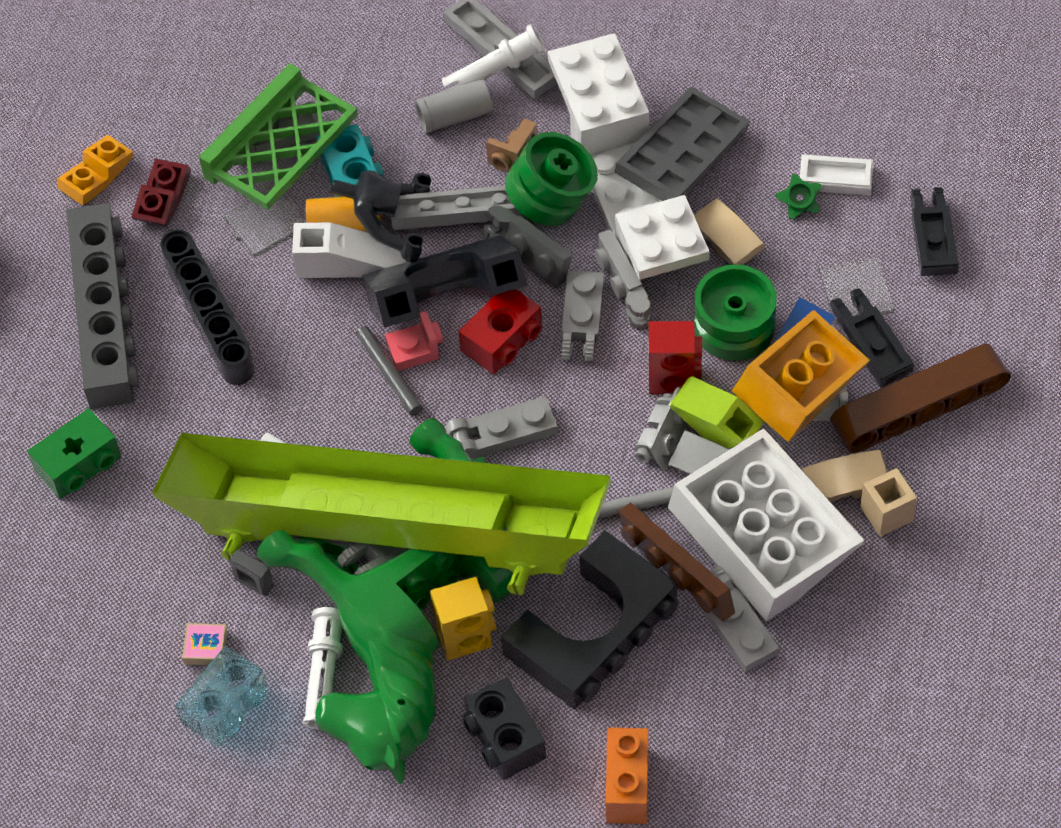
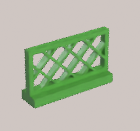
[199,63,358,210]

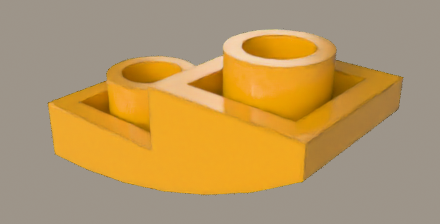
[57,134,133,206]

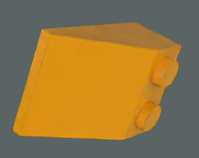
[732,310,870,442]

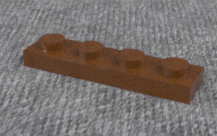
[619,502,735,622]

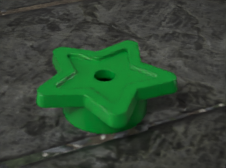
[775,174,821,220]

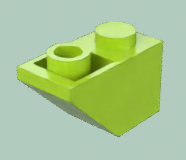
[669,376,764,449]

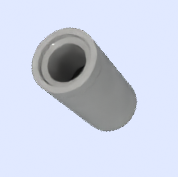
[415,79,493,134]

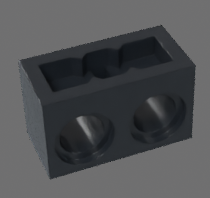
[462,677,546,780]

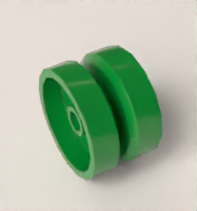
[505,132,598,226]
[694,264,777,361]

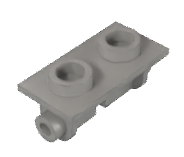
[634,388,689,471]

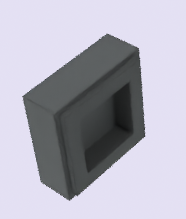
[230,549,274,596]

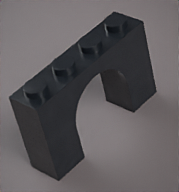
[361,235,527,328]
[501,530,678,710]

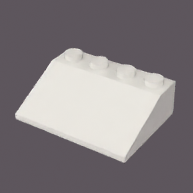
[668,429,864,621]

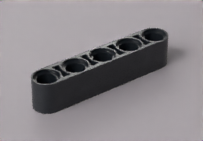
[160,229,254,385]

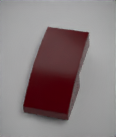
[131,158,191,227]

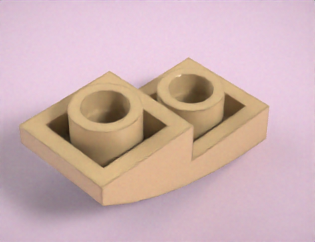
[694,198,765,265]
[802,450,888,502]

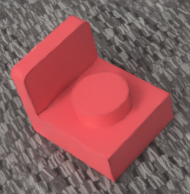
[385,311,443,371]

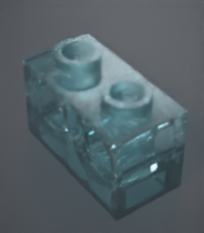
[175,646,268,747]

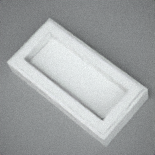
[800,154,873,196]

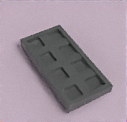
[614,87,750,201]

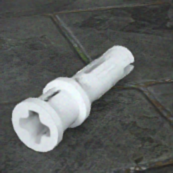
[442,24,546,90]
[303,607,343,730]

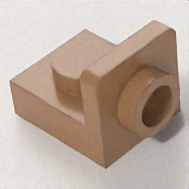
[486,118,538,172]

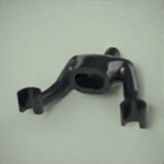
[331,170,431,262]

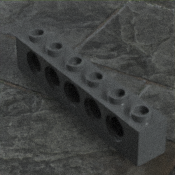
[66,203,139,409]

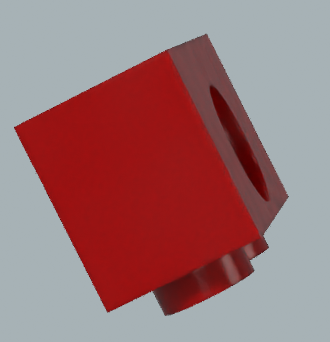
[458,289,542,375]

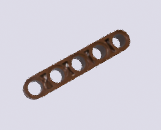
[830,344,1011,453]

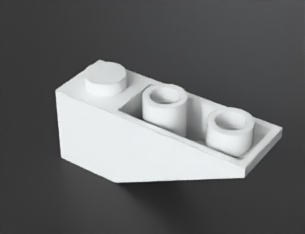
[292,223,406,278]

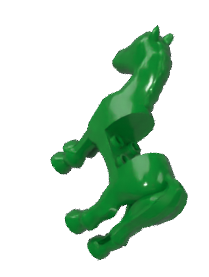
[256,418,513,784]

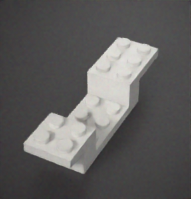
[548,33,710,280]

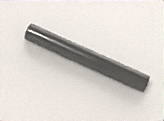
[356,326,423,416]

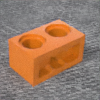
[605,727,648,824]

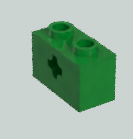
[27,408,121,499]

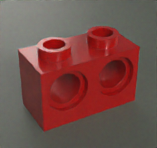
[649,321,702,394]

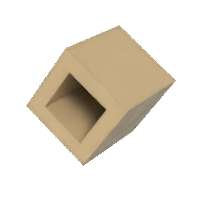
[860,468,917,537]

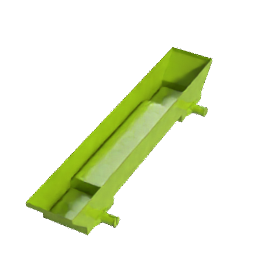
[152,433,612,595]

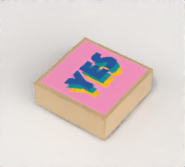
[182,623,227,666]

